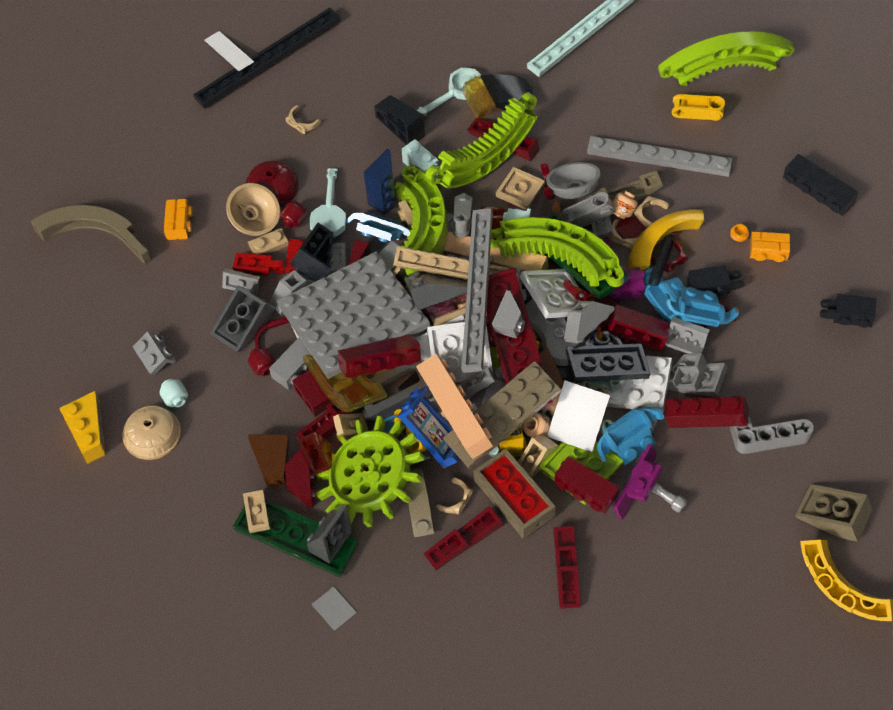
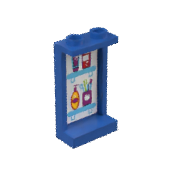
[398,386,460,468]

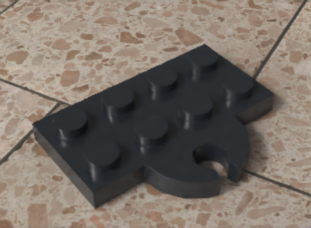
[565,331,651,382]

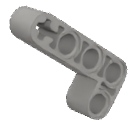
[730,417,814,454]

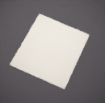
[547,381,610,452]

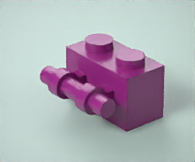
[607,268,645,302]

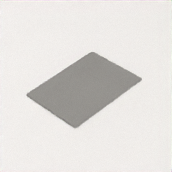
[312,587,357,631]

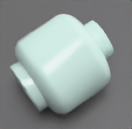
[159,379,188,408]

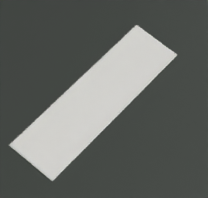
[204,31,254,71]

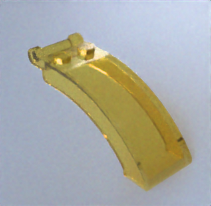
[303,354,387,412]

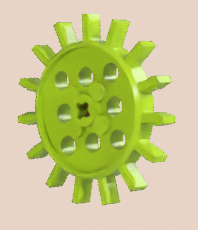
[315,416,425,527]

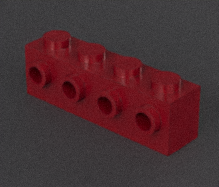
[338,334,421,378]
[664,396,749,428]

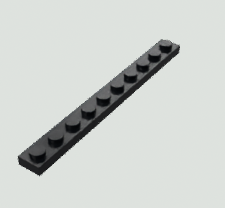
[193,7,341,109]

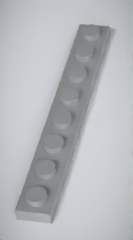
[587,136,732,177]

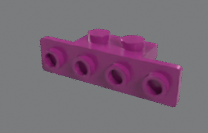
[614,444,663,519]

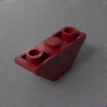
[285,445,316,508]

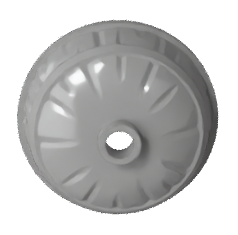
[546,162,601,199]

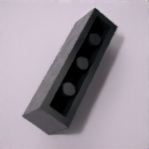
[783,154,858,216]

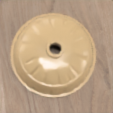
[226,183,280,236]
[122,406,181,460]

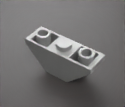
[269,270,315,315]
[564,301,615,343]

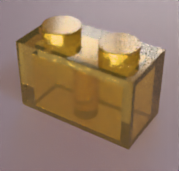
[462,76,496,119]

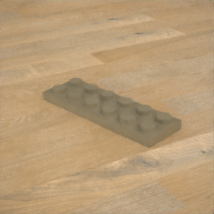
[443,361,561,469]

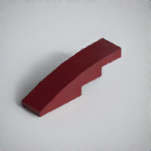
[553,526,581,609]

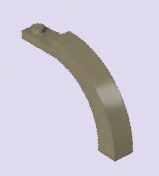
[31,205,151,265]

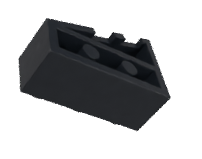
[374,95,425,145]
[290,222,333,281]

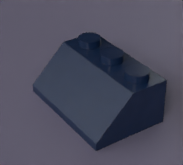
[364,149,396,215]

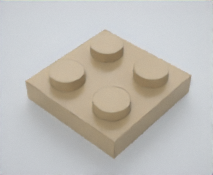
[496,167,545,210]

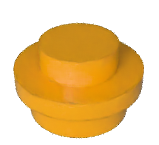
[730,224,749,242]

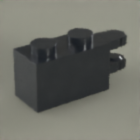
[687,265,744,297]
[820,294,876,328]

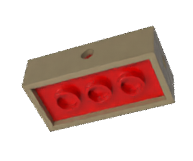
[474,449,556,539]

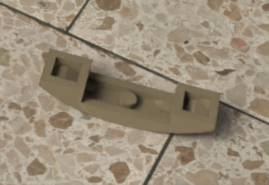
[588,171,663,202]

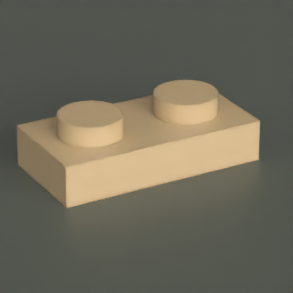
[248,228,288,255]
[333,413,369,436]
[243,490,270,533]

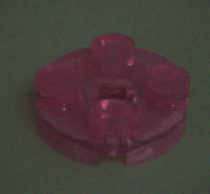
[420,297,458,317]

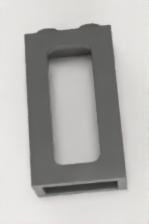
[359,362,433,425]

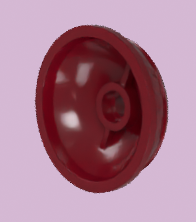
[245,161,299,206]

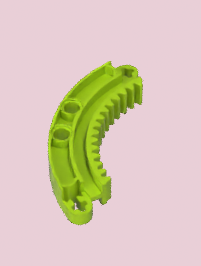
[658,31,795,86]
[425,92,538,188]
[394,166,449,275]
[491,217,624,287]

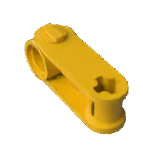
[672,94,725,121]

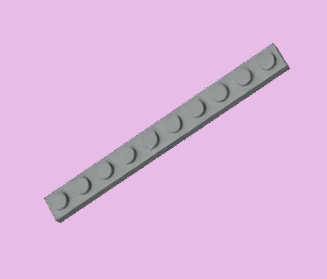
[461,208,493,373]

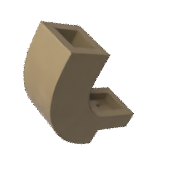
[404,467,434,537]

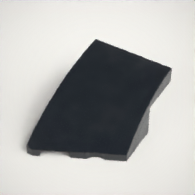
[477,74,533,111]

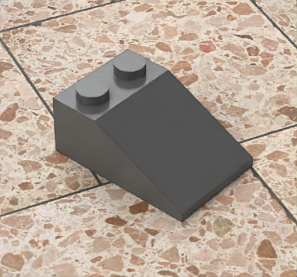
[404,272,468,310]
[210,285,276,352]
[307,504,352,564]

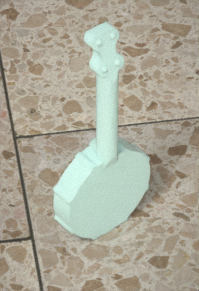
[417,67,483,116]
[310,168,346,238]

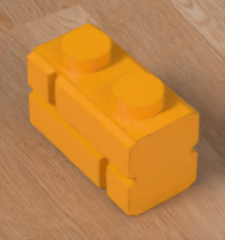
[164,199,193,240]
[750,232,790,262]

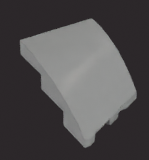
[668,353,728,396]

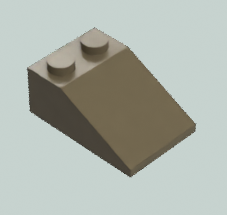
[795,484,873,542]

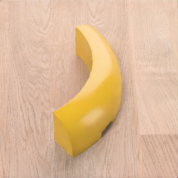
[627,209,704,275]
[800,540,893,621]

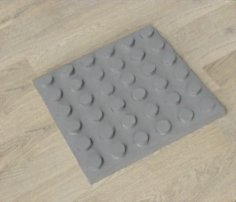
[277,252,430,379]

